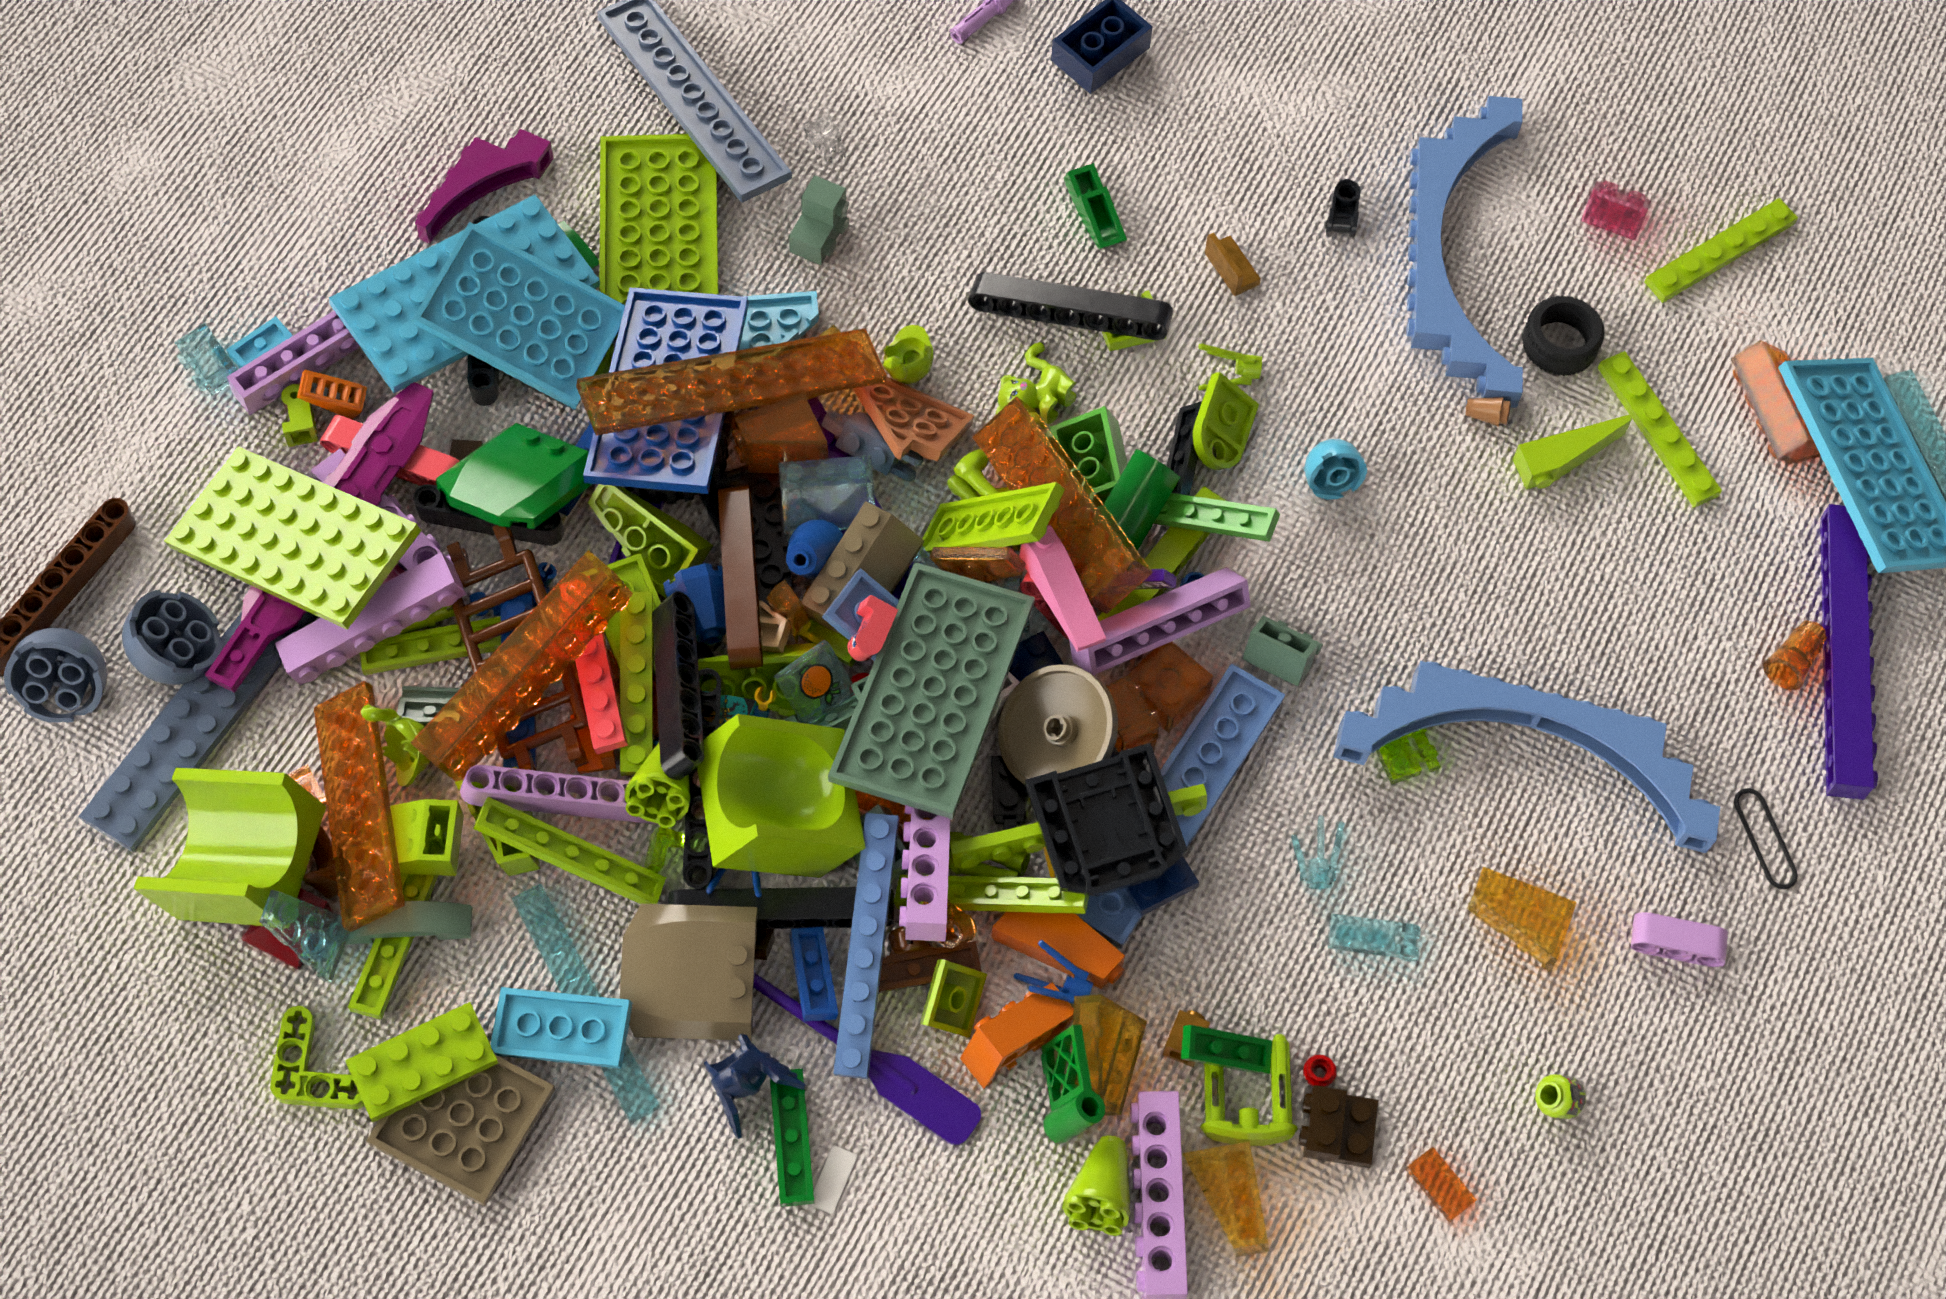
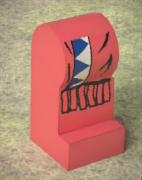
[847,595,899,662]

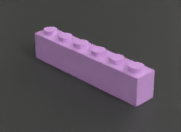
[275,552,466,685]
[1069,567,1251,675]

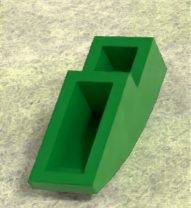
[1063,163,1127,250]

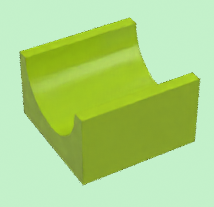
[133,768,326,928]

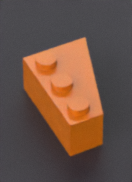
[960,982,1077,1089]

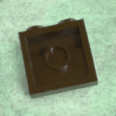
[1298,1085,1379,1168]

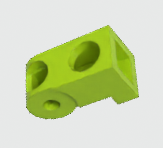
[281,384,319,447]

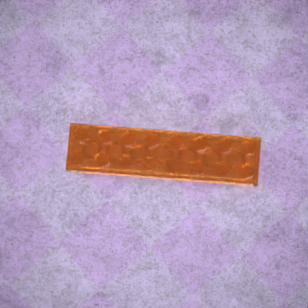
[314,681,405,932]

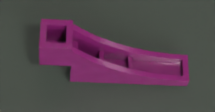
[415,129,554,244]

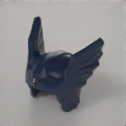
[704,1034,806,1139]

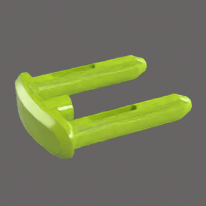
[1200,1034,1298,1146]

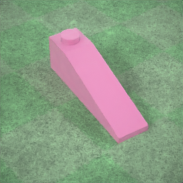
[1019,525,1106,652]

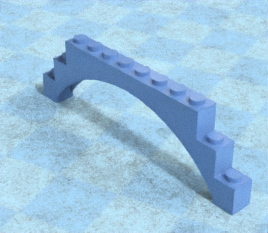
[1406,96,1523,408]
[1333,661,1720,853]

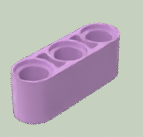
[1631,912,1728,967]

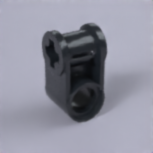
[1325,179,1361,238]

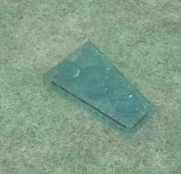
[259,890,354,984]

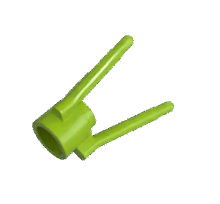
[1198,344,1262,391]

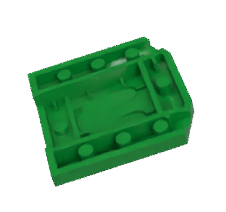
[436,423,592,529]

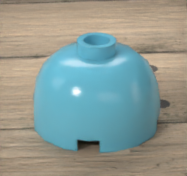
[1304,439,1367,500]

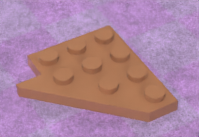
[853,368,975,462]

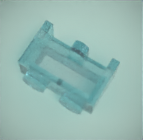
[174,323,238,396]

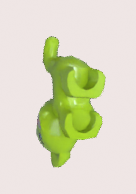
[996,342,1077,425]

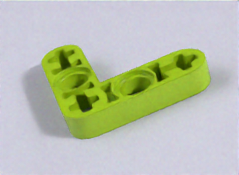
[270,1006,365,1109]

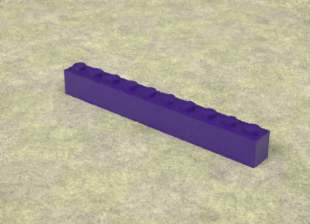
[1820,504,1878,800]

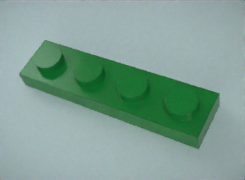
[770,1068,815,1207]

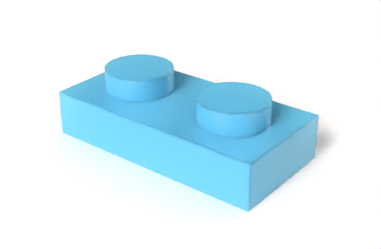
[226,316,293,368]

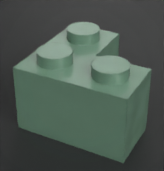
[789,175,849,265]

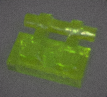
[1376,728,1441,785]

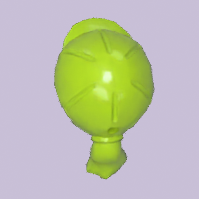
[883,325,934,384]
[361,704,434,787]

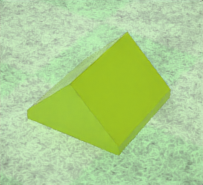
[920,959,987,1038]

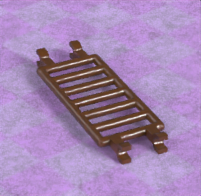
[446,525,589,771]

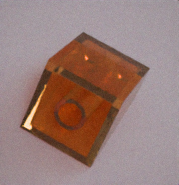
[732,393,829,474]

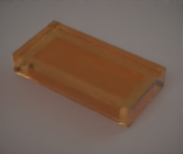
[1405,1147,1477,1223]

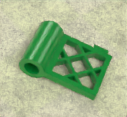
[1041,1025,1105,1144]

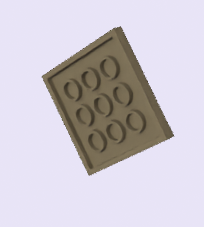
[366,1055,555,1207]

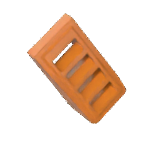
[297,370,367,420]

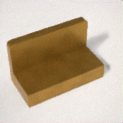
[1205,232,1261,296]

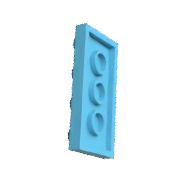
[490,987,633,1069]

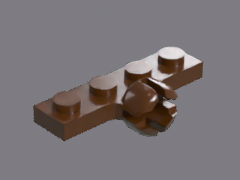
[846,927,982,993]

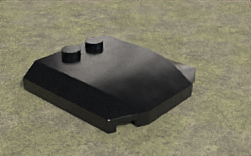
[1025,742,1187,897]

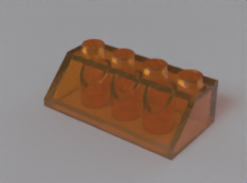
[1731,340,1821,464]

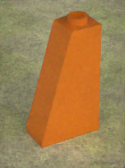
[991,912,1125,989]

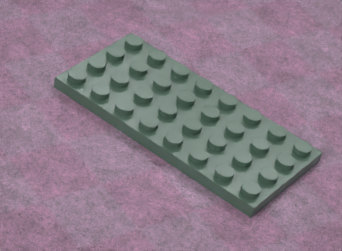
[828,562,1035,820]

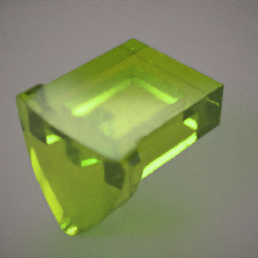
[644,826,684,873]

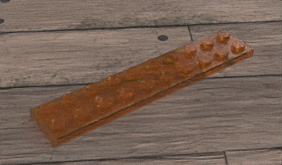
[576,328,887,436]

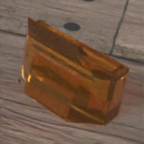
[766,580,810,643]

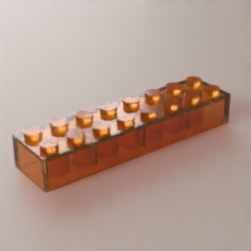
[973,396,1153,614]
[411,550,633,782]

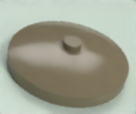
[998,664,1118,784]

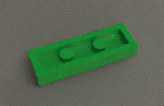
[1181,1025,1272,1074]

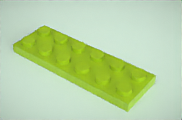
[917,482,1065,560]

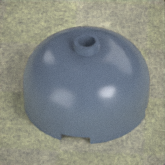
[122,590,223,685]
[4,628,108,722]

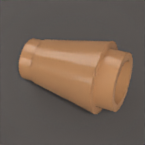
[1465,397,1511,427]

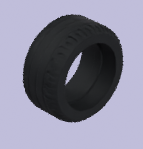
[1522,295,1605,376]

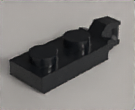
[991,756,1026,830]

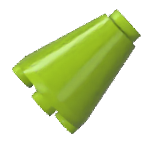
[625,743,690,828]
[1062,1135,1131,1236]

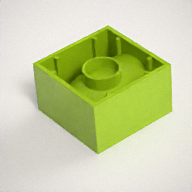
[697,714,866,878]

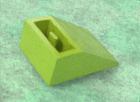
[357,799,464,876]

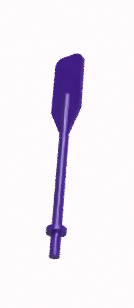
[754,972,981,1145]

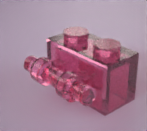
[1580,181,1651,241]

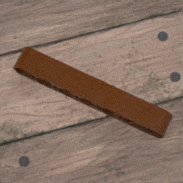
[718,485,763,671]
[0,498,136,677]

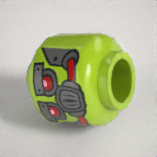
[1535,1074,1586,1119]

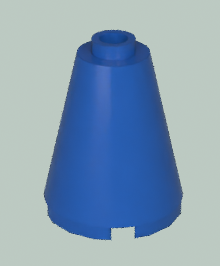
[786,519,843,581]

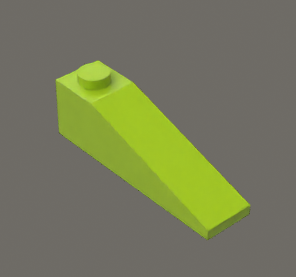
[1513,414,1632,490]

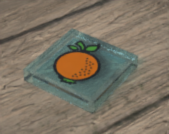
[773,640,854,724]

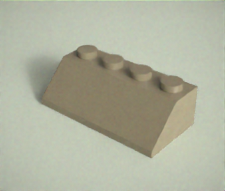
[800,501,924,636]

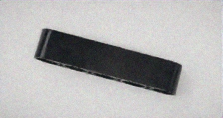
[413,484,564,546]

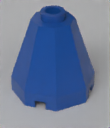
[663,563,726,645]

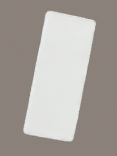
[809,1146,857,1214]

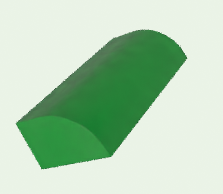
[1074,449,1181,572]

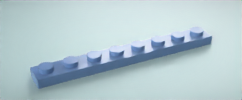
[833,813,900,1079]

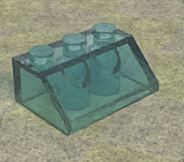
[778,455,875,534]

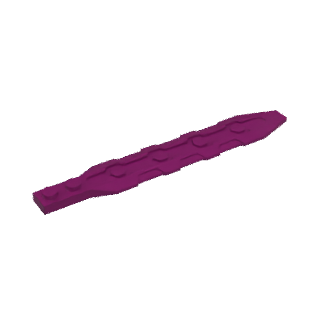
[205,382,434,693]

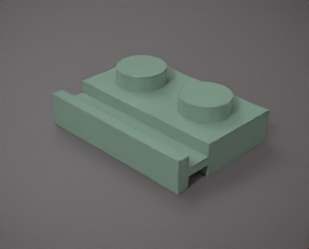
[397,686,467,732]

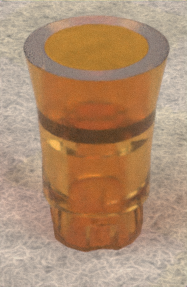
[1763,620,1827,690]

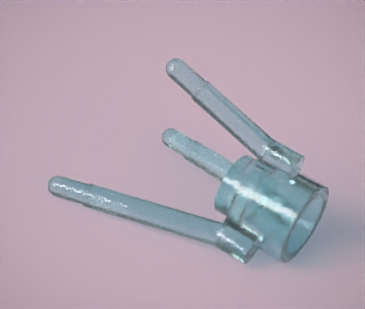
[1291,815,1345,889]

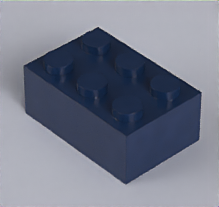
[1051,0,1153,94]

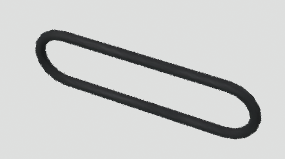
[1734,788,1798,889]

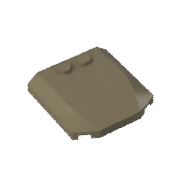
[620,903,758,1041]

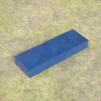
[789,927,838,1021]

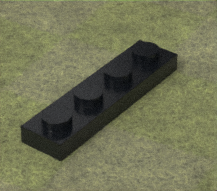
[1166,401,1202,495]

